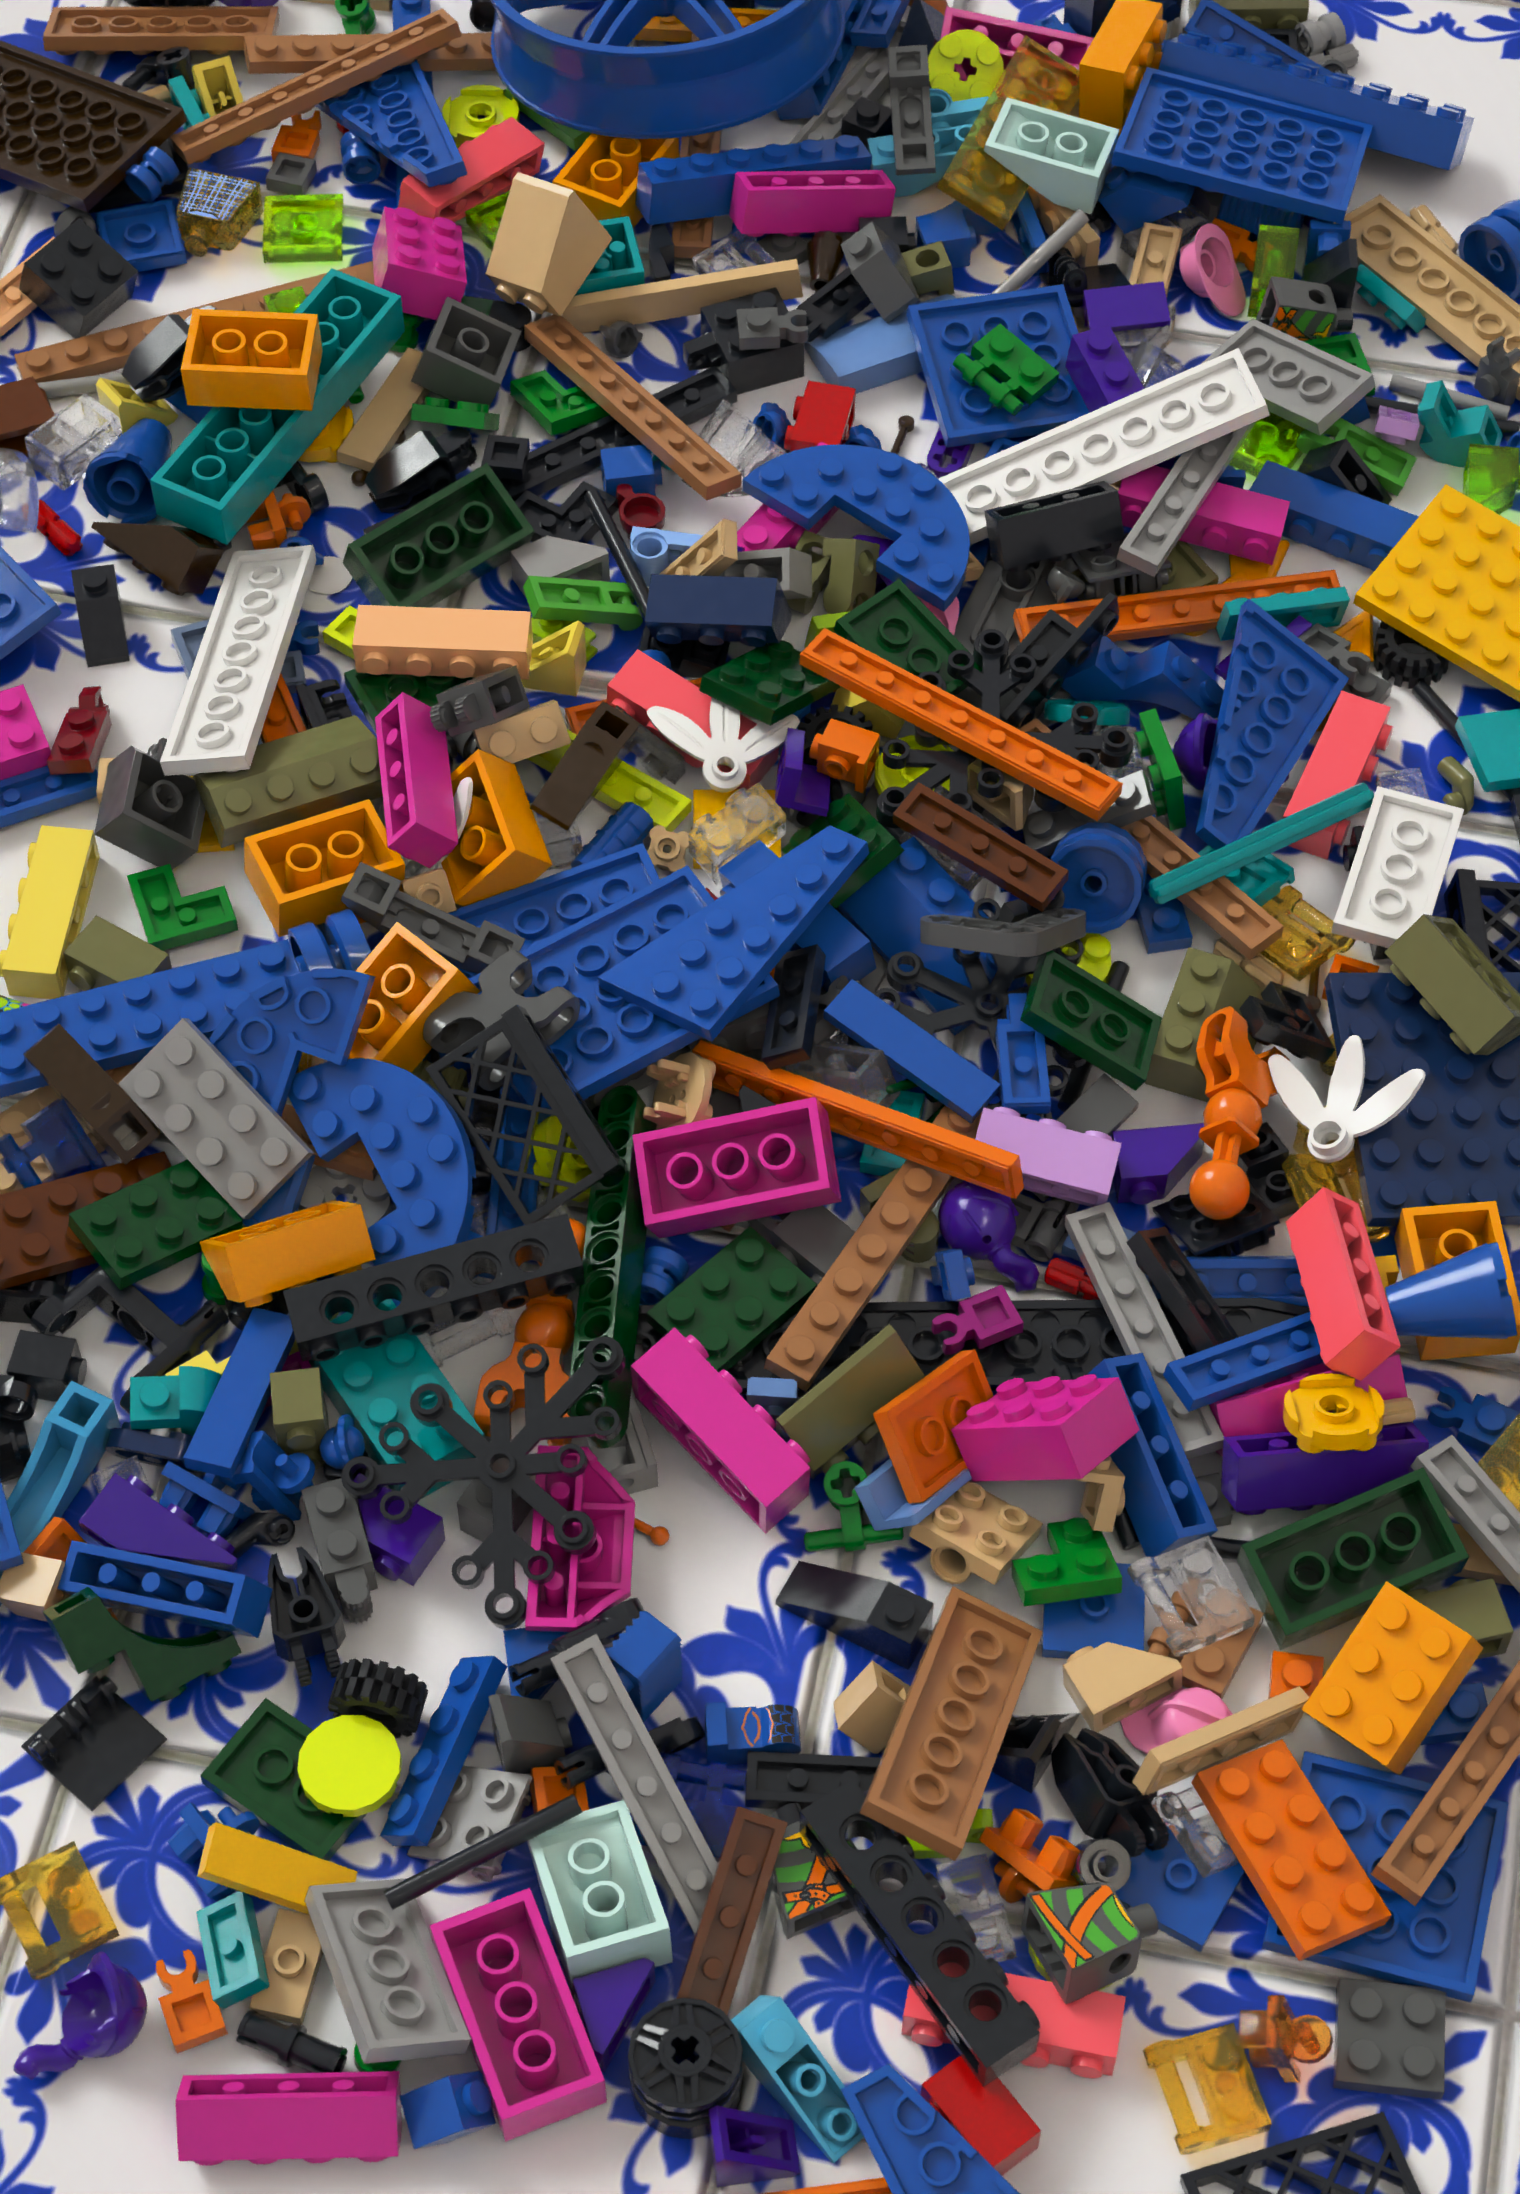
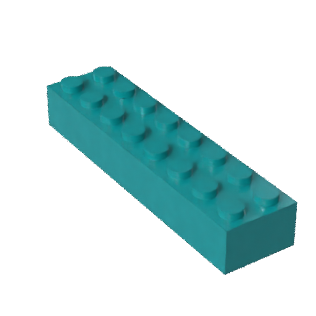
[150,268,405,545]

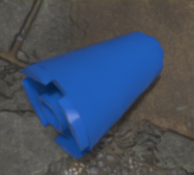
[83,418,172,524]
[1385,1242,1517,1339]

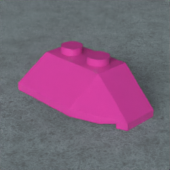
[940,7,1094,108]
[525,1445,635,1632]

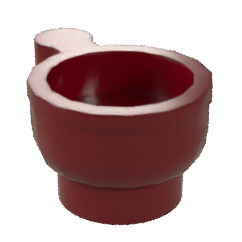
[616,483,665,540]

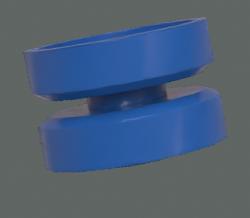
[1458,199,1520,301]
[1051,822,1147,934]
[288,909,371,972]

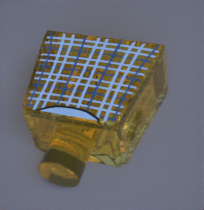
[177,167,263,257]

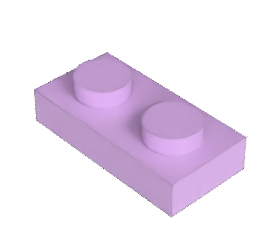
[1375,406,1420,445]

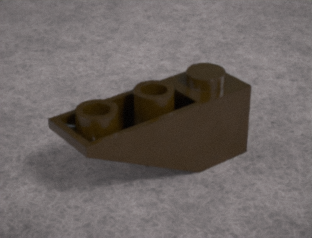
[91,522,224,596]
[530,701,640,831]
[23,1024,161,1165]

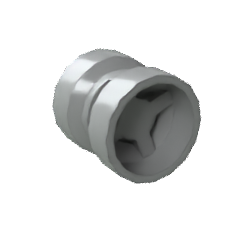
[1295,12,1346,57]

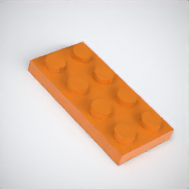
[1191,1739,1392,1961]

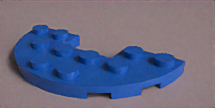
[742,444,970,612]
[209,968,376,1226]
[288,1058,476,1307]

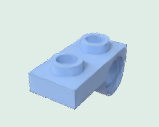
[630,526,704,587]

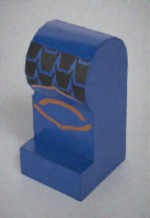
[705,1702,801,1767]

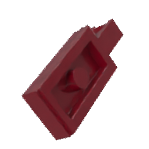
[47,686,112,775]

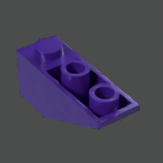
[79,1473,238,1572]

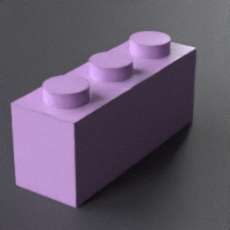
[975,1107,1122,1207]

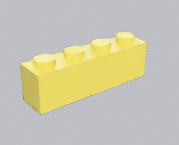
[0,825,100,999]

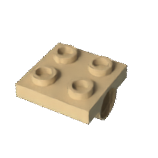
[909,1481,1043,1585]

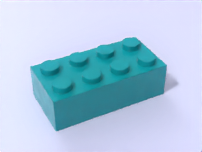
[309,1299,485,1500]

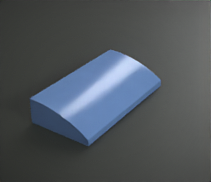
[805,294,957,394]

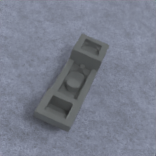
[888,45,936,175]
[341,862,525,974]

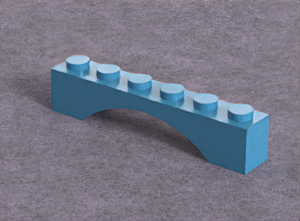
[0,1380,121,1606]

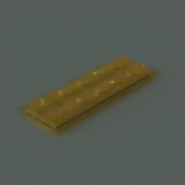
[936,35,1079,231]

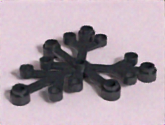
[876,629,1133,828]
[847,889,1086,1119]
[341,1337,626,1630]

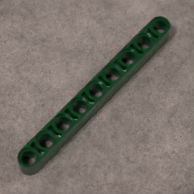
[567,1085,657,1449]

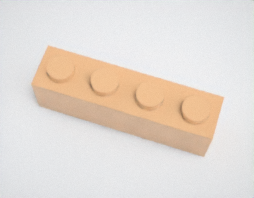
[352,605,533,680]

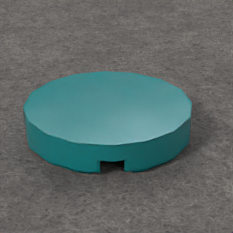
[1044,698,1130,726]

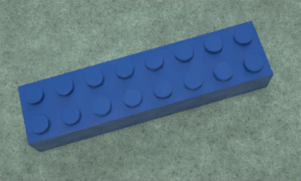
[1158,31,1475,171]

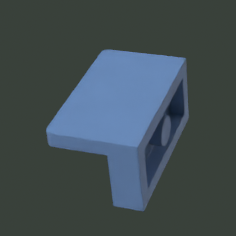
[854,1459,972,1531]

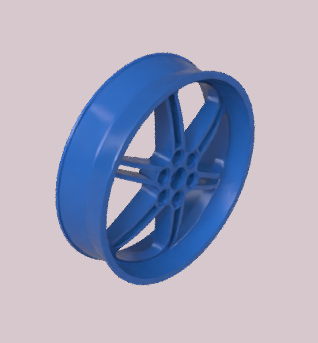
[490,0,845,139]

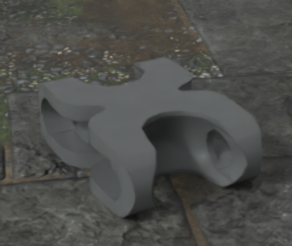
[423,950,580,1091]

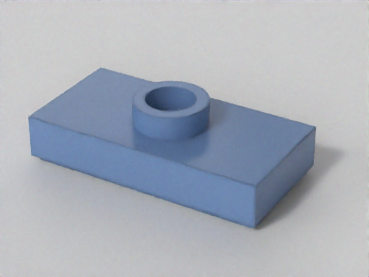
[747,1377,798,1422]

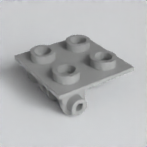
[407,1766,533,1882]

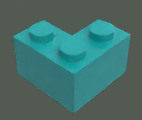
[575,216,645,295]

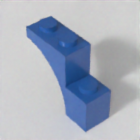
[915,155,1012,269]
[1061,635,1224,720]

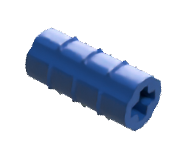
[571,802,654,868]

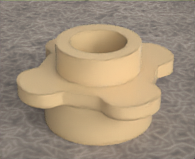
[647,825,692,873]

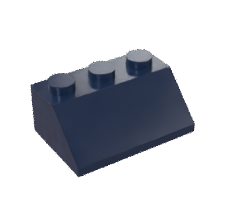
[645,574,792,647]

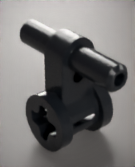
[122,47,195,91]

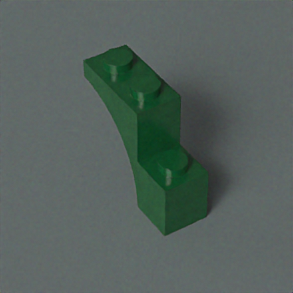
[43,1587,242,1702]

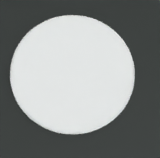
[308,556,352,595]

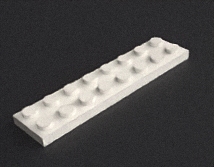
[939,348,1270,545]
[160,545,316,776]

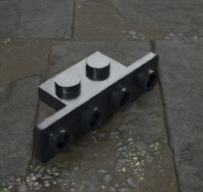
[1000,592,1119,729]

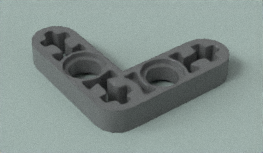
[920,908,1086,957]

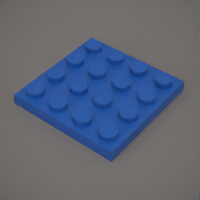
[906,284,1090,448]
[1262,1751,1509,2003]

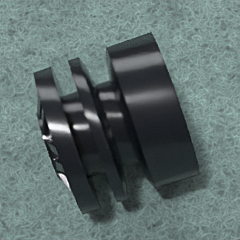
[628,1998,743,2139]

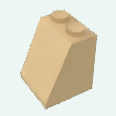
[486,172,612,317]

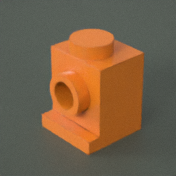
[809,718,880,793]

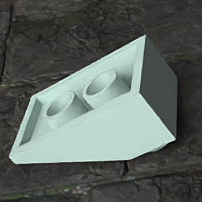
[984,97,1120,214]
[527,1800,673,1992]

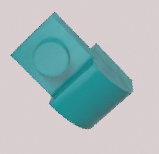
[1417,380,1503,468]
[130,1366,222,1436]

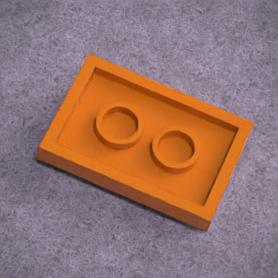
[873,1349,994,1504]

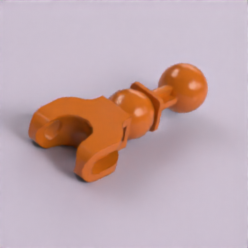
[1189,1006,1290,1220]
[474,1218,586,1446]

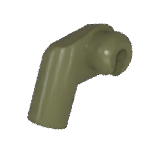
[1437,756,1474,815]

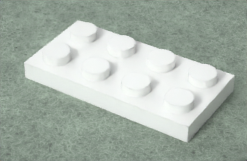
[1331,786,1464,948]

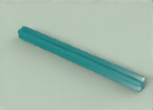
[1148,783,1374,905]

